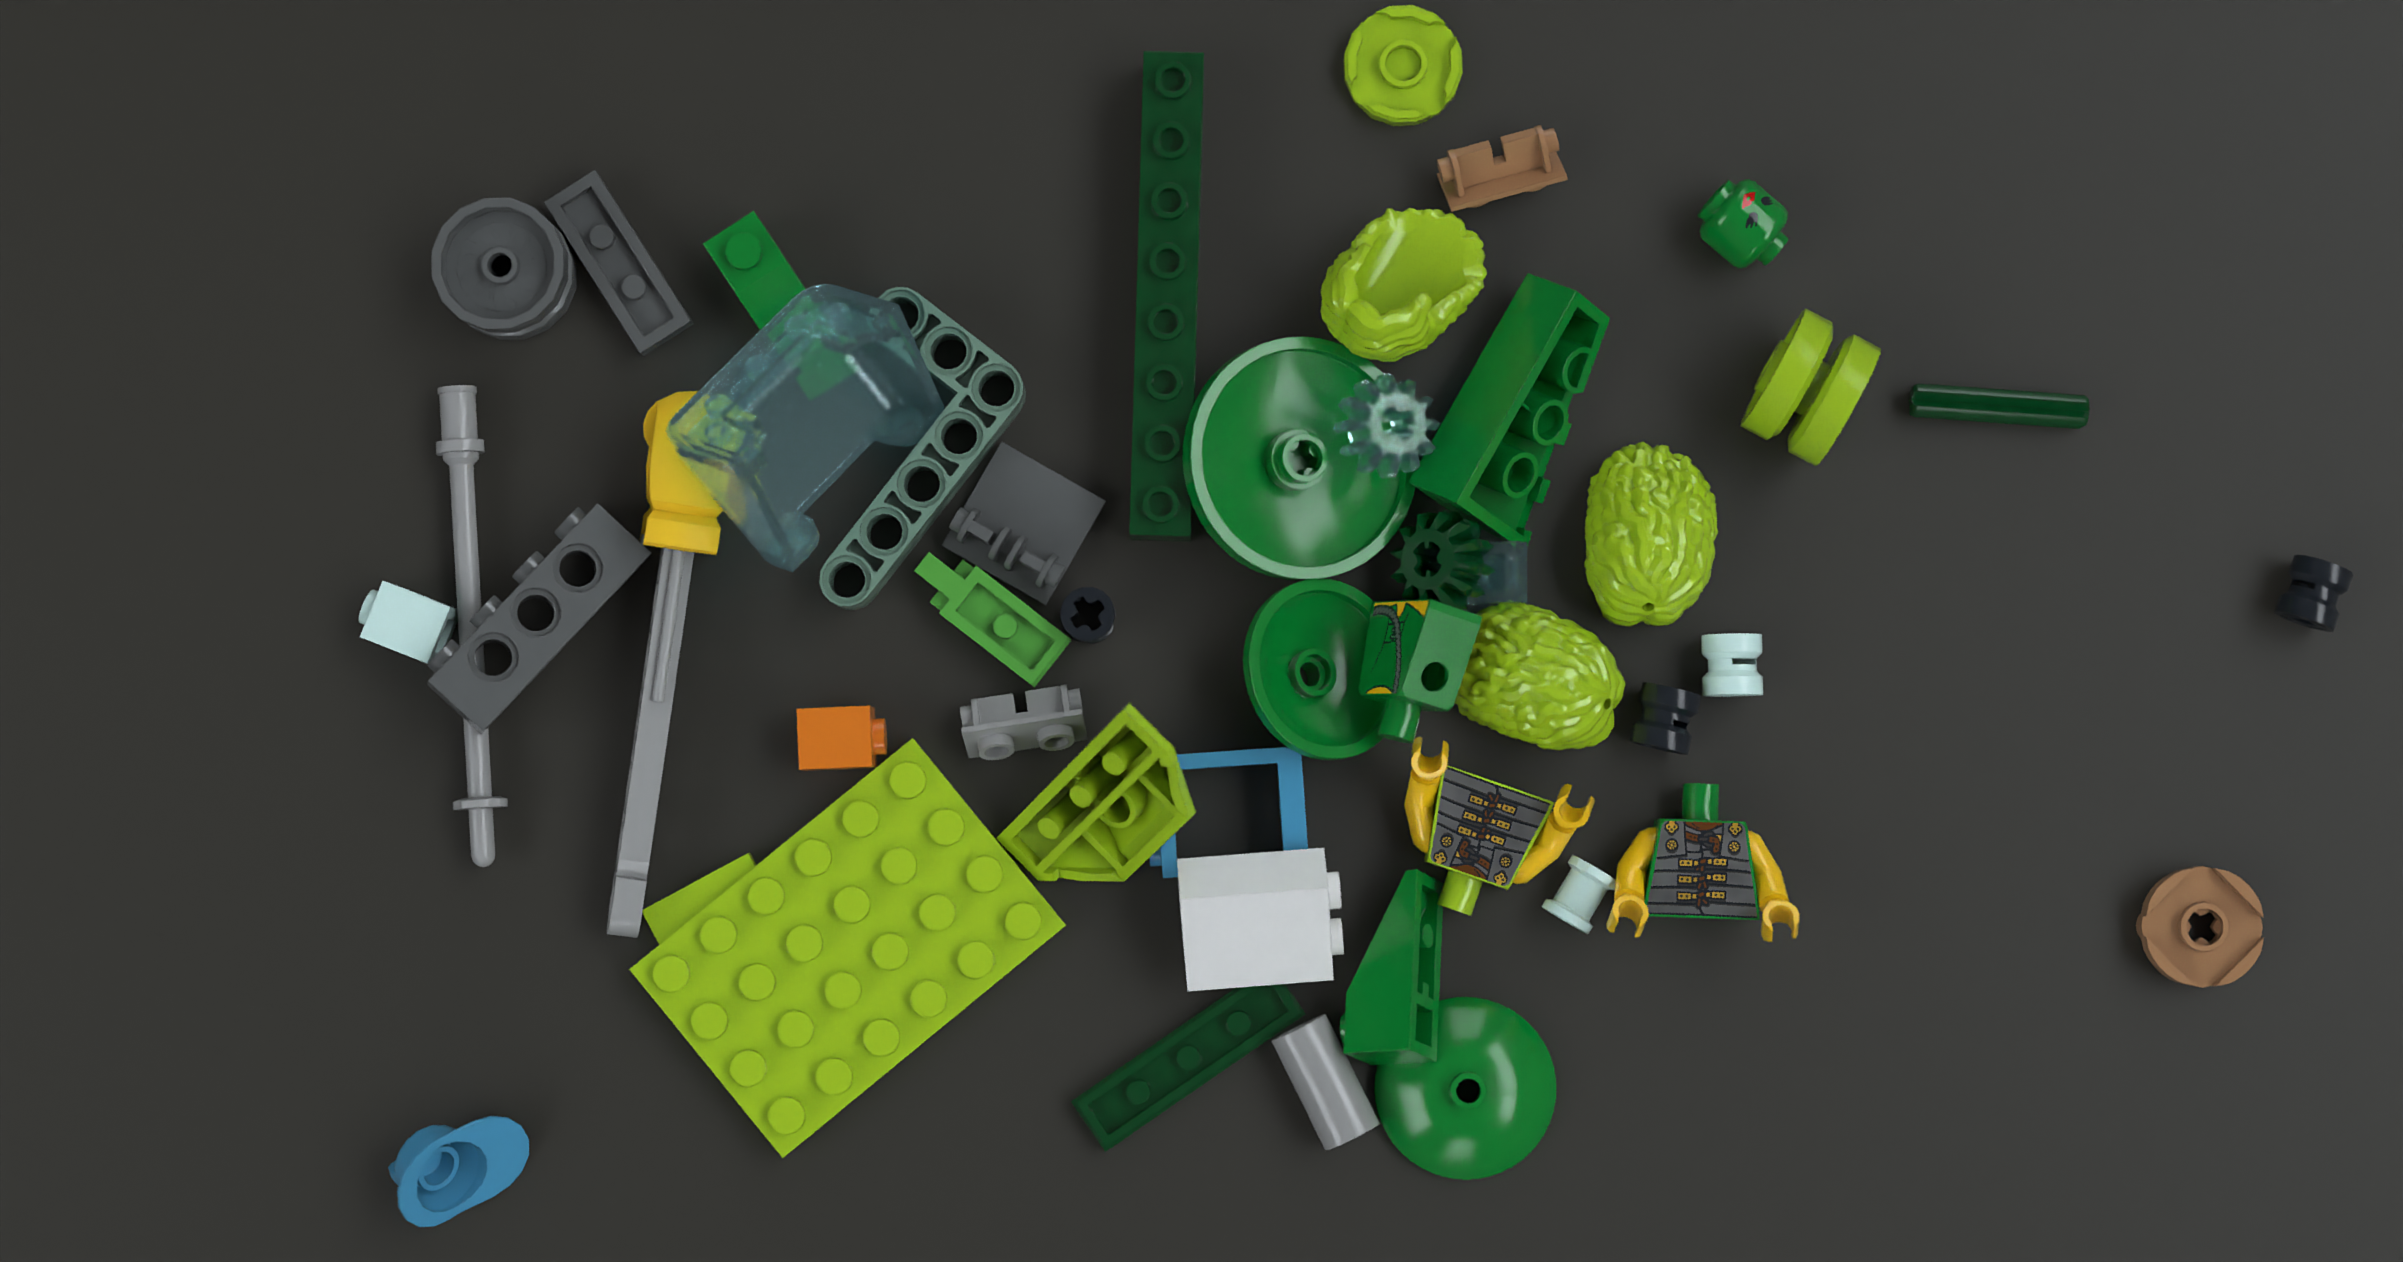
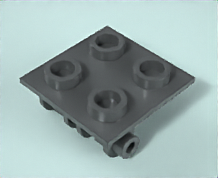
[941,442,1106,605]

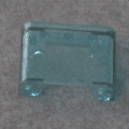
[666,284,945,572]

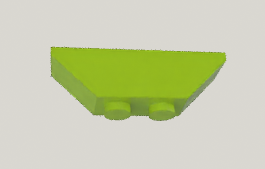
[996,703,1196,882]

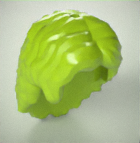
[1320,208,1487,362]
[1584,442,1718,627]
[1455,601,1626,751]

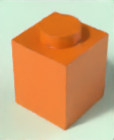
[797,705,887,771]

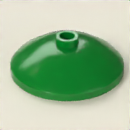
[1243,578,1385,760]
[1374,996,1557,1180]

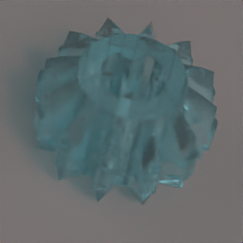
[1333,374,1441,479]

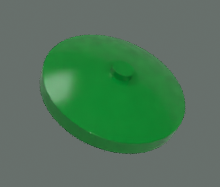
[1183,336,1418,581]

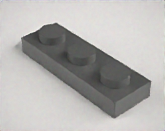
[544,170,694,356]

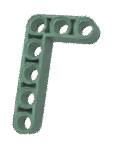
[819,287,1026,610]

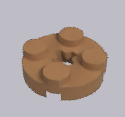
[2136,866,2264,988]

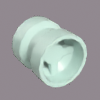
[1701,633,1763,697]

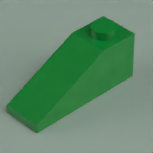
[703,211,860,403]
[1340,869,1444,1065]

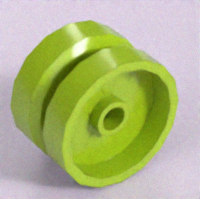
[1740,308,1881,466]

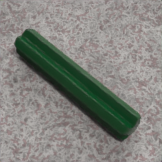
[1908,383,2090,429]

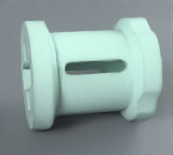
[1541,855,1616,934]

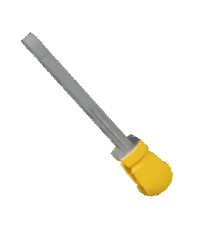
[607,391,747,938]

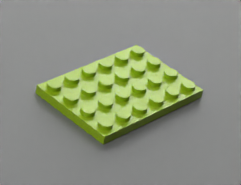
[629,738,1066,1158]

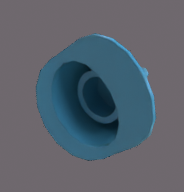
[388,1116,529,1227]

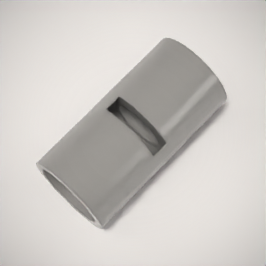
[1271,1014,1380,1151]

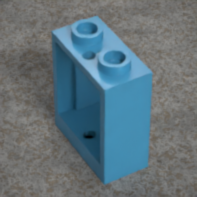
[1150,747,1308,878]

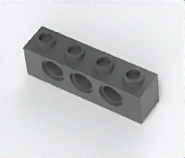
[427,503,651,734]

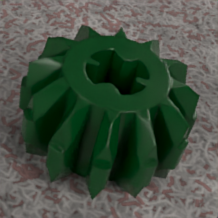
[1390,510,1496,610]

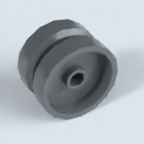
[432,198,577,340]

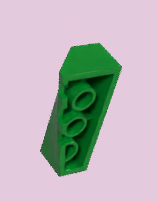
[1409,273,1610,552]

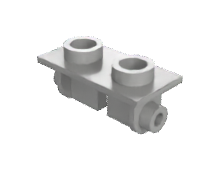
[960,684,1088,760]

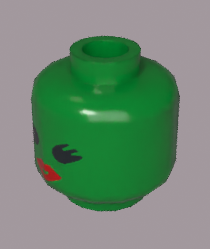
[1697,179,1789,268]

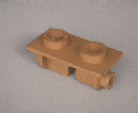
[1437,125,1568,212]

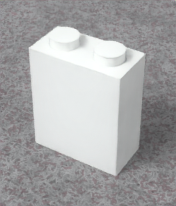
[1177,848,1344,991]

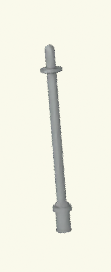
[436,385,508,867]

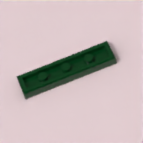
[1071,984,1306,1152]

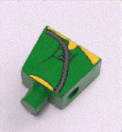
[1359,599,1482,743]

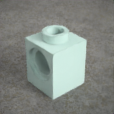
[358,581,458,664]

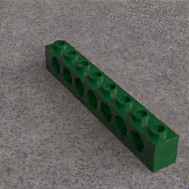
[1129,51,1204,542]

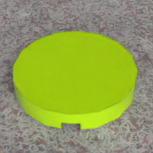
[1344,5,1463,126]

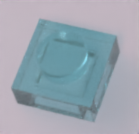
[1468,541,1527,605]

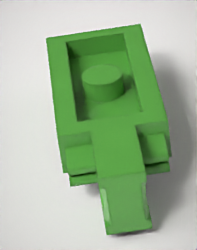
[914,552,1072,688]

